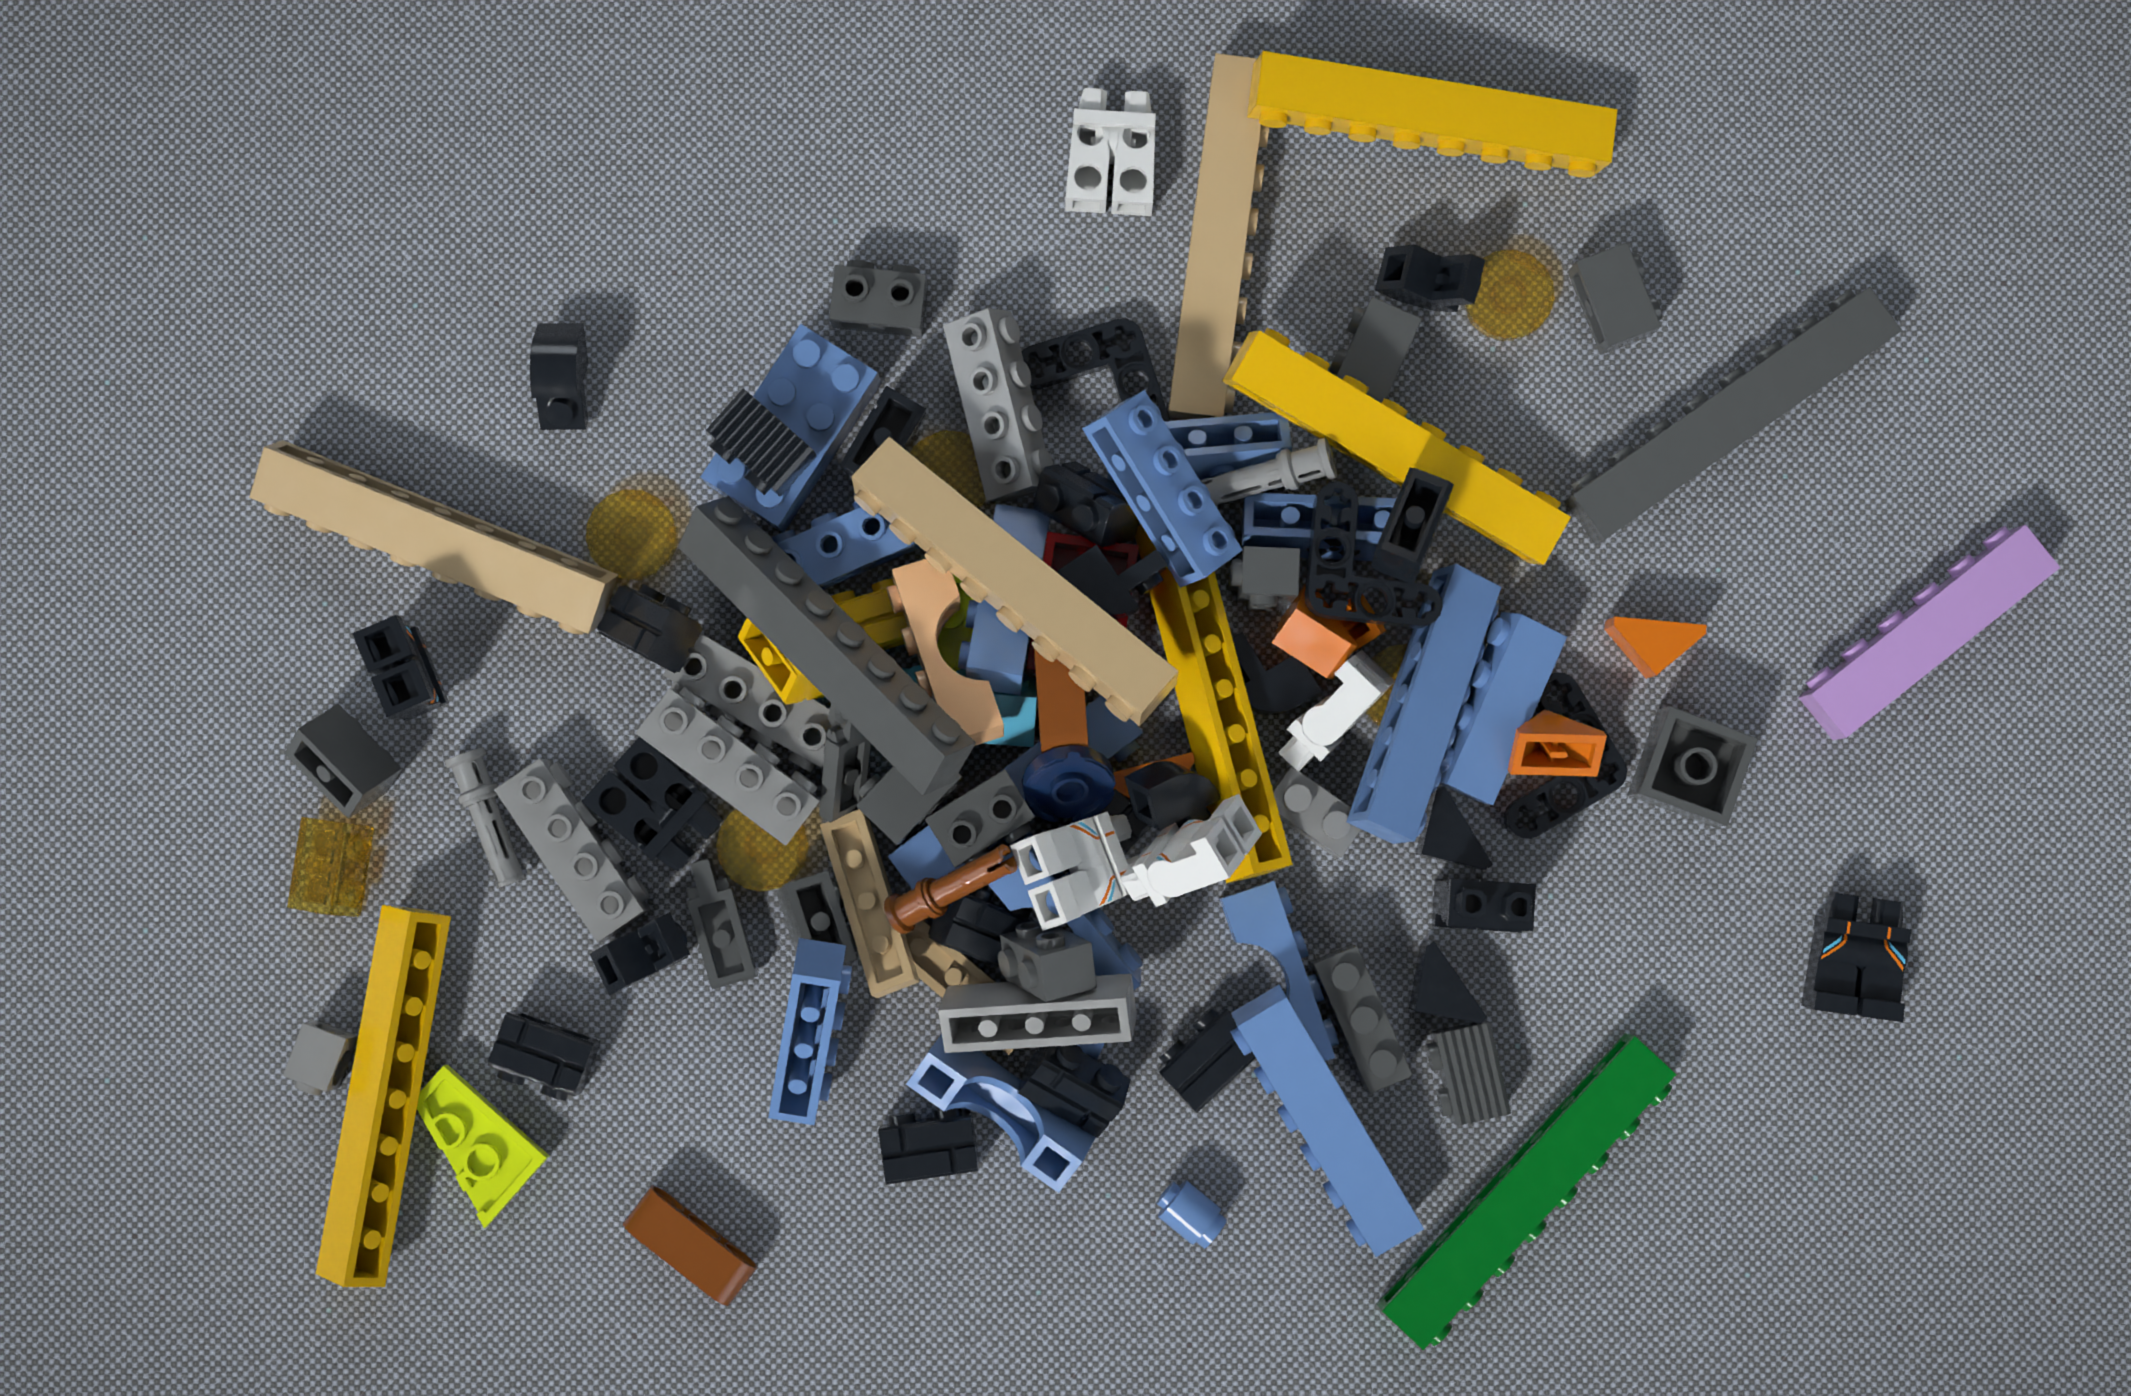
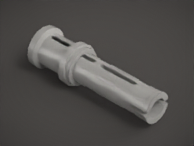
[1200,437,1337,506]
[444,747,525,889]

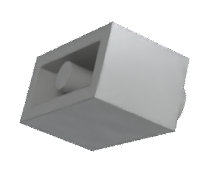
[1273,766,1361,858]

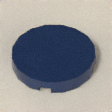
[1022,745,1116,823]

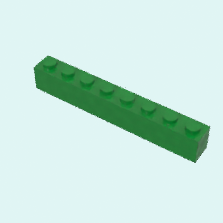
[1376,1033,1677,1350]

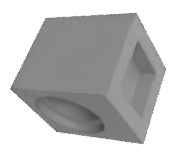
[283,1020,358,1096]

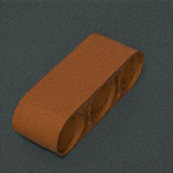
[1033,640,1088,754]
[623,1185,757,1306]

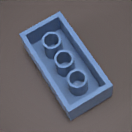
[701,324,882,533]

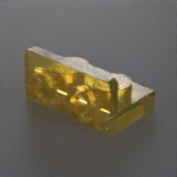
[287,816,374,917]

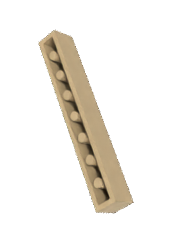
[1168,53,1270,420]
[852,437,1178,726]
[249,440,618,635]

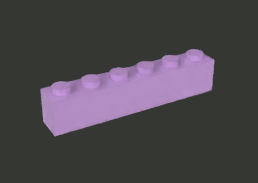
[1798,524,2061,740]

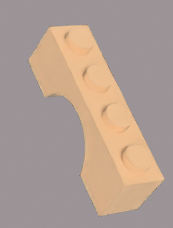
[887,559,1004,746]

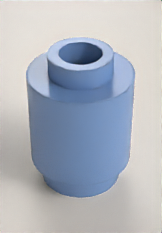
[1156,1180,1227,1249]

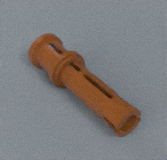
[884,844,1017,934]

